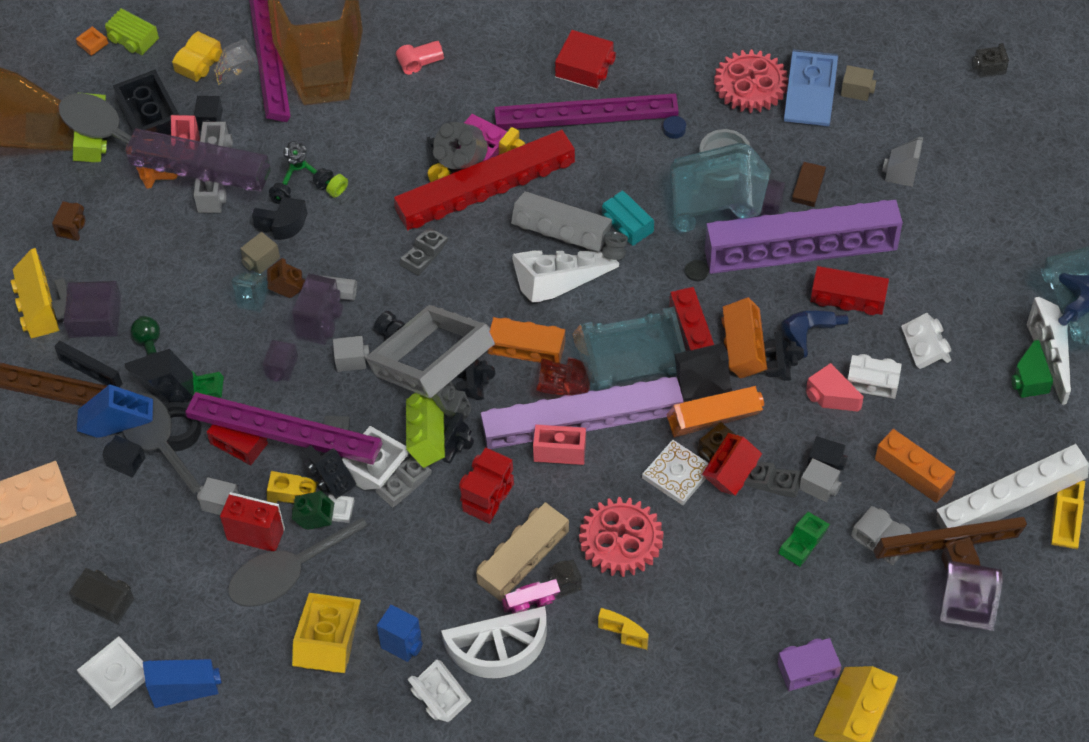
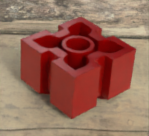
[459,447,514,524]

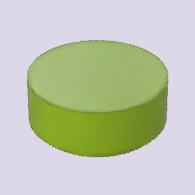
[326,174,348,198]

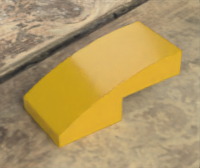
[598,608,649,650]

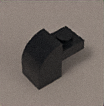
[252,197,307,240]

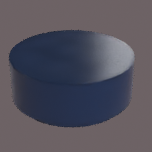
[663,116,686,139]

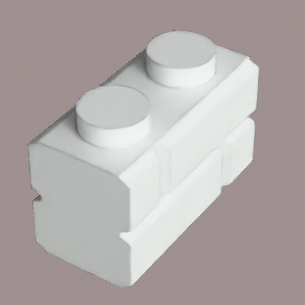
[848,354,902,399]

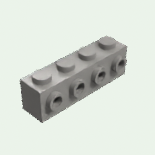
[194,122,233,213]
[511,191,612,252]

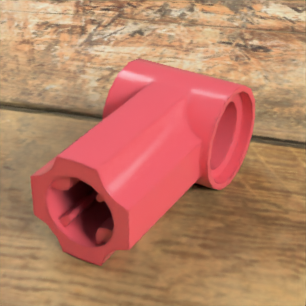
[396,41,444,75]

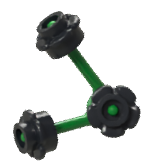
[269,141,334,204]

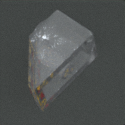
[214,39,259,87]

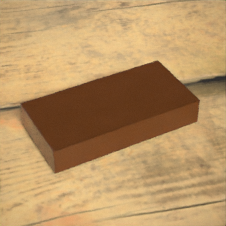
[792,162,826,207]

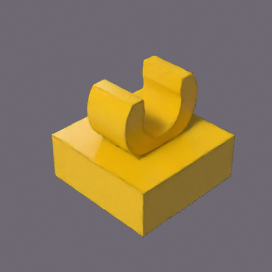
[499,127,525,155]

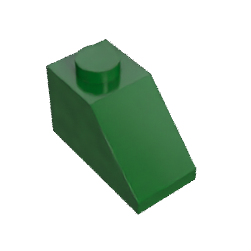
[1011,340,1053,398]

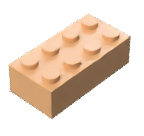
[0,461,76,544]

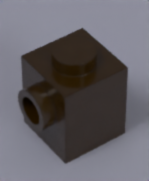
[699,422,736,463]

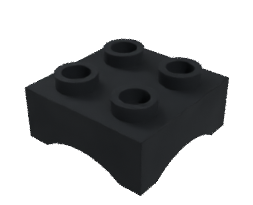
[674,343,732,402]

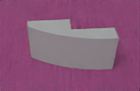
[376,456,432,508]

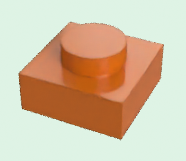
[76,26,108,56]

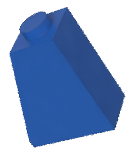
[77,384,153,438]
[142,659,222,708]

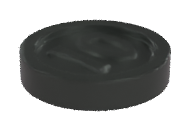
[685,260,709,281]

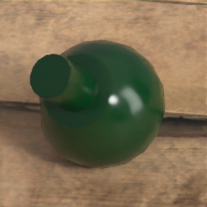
[130,316,160,355]

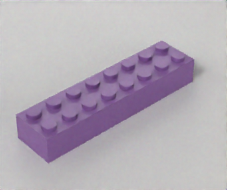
[705,200,903,274]

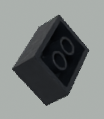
[113,70,179,142]

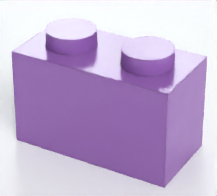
[777,638,841,692]

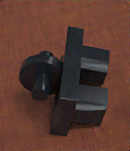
[764,331,804,381]
[456,359,495,400]
[443,412,474,464]

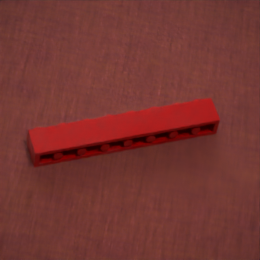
[394,130,575,230]

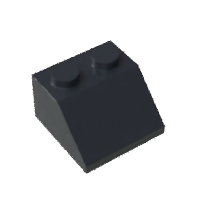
[125,349,194,403]

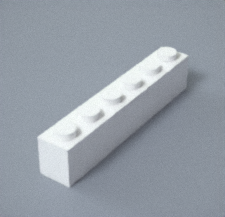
[937,444,1089,529]

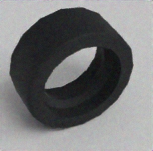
[165,402,201,451]

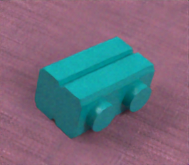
[601,190,654,246]

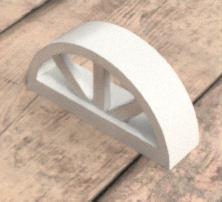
[441,606,547,678]

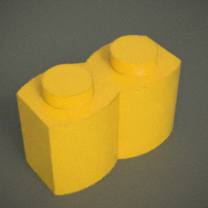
[172,31,222,82]

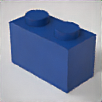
[377,605,423,662]

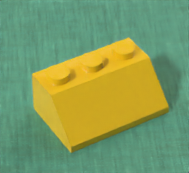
[11,248,60,339]
[814,666,898,742]

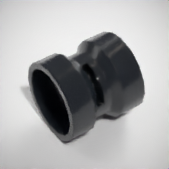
[374,311,405,339]

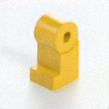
[267,471,317,504]

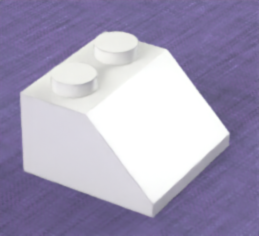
[342,426,409,490]

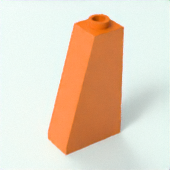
[666,386,764,438]

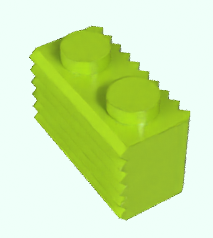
[105,8,159,55]

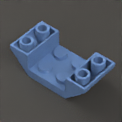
[784,49,838,126]

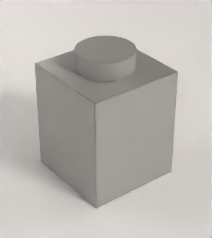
[333,336,370,372]
[799,458,842,502]
[197,477,239,515]

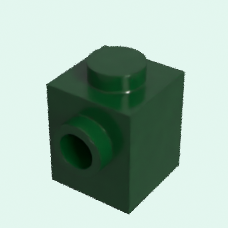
[291,491,335,530]

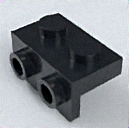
[303,445,356,499]

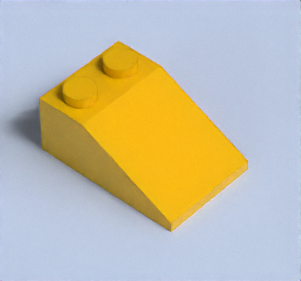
[292,593,361,673]

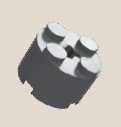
[433,122,488,170]

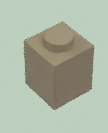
[841,65,877,101]
[240,232,280,274]

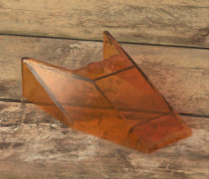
[268,0,363,105]
[0,68,74,151]

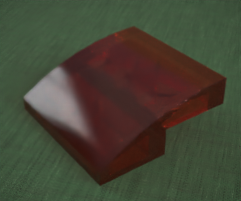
[536,357,592,395]

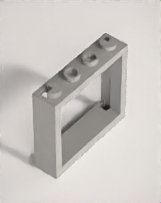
[365,305,495,398]

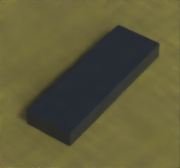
[54,340,123,388]

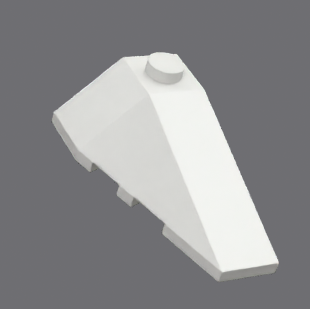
[512,251,619,302]
[1027,297,1071,405]

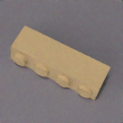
[476,502,569,602]

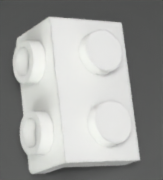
[901,313,951,369]
[408,660,472,722]

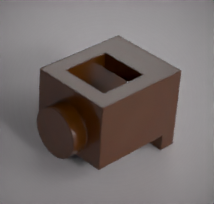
[52,201,85,241]
[267,258,306,298]

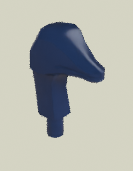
[1058,273,1089,326]
[781,311,849,358]

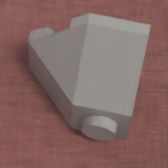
[882,137,923,187]

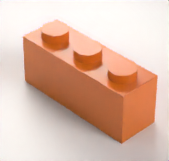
[722,297,767,378]
[488,317,565,366]
[875,429,955,503]

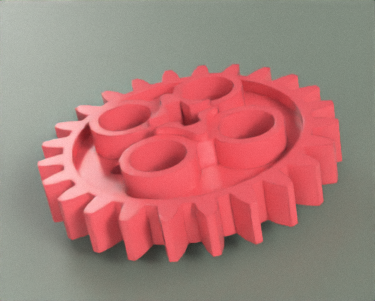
[714,49,788,113]
[579,497,663,577]

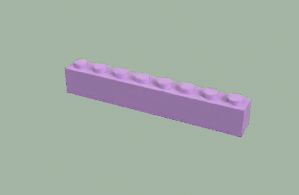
[481,377,684,449]

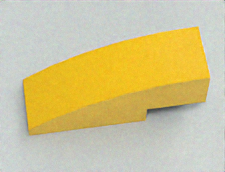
[1051,481,1085,549]

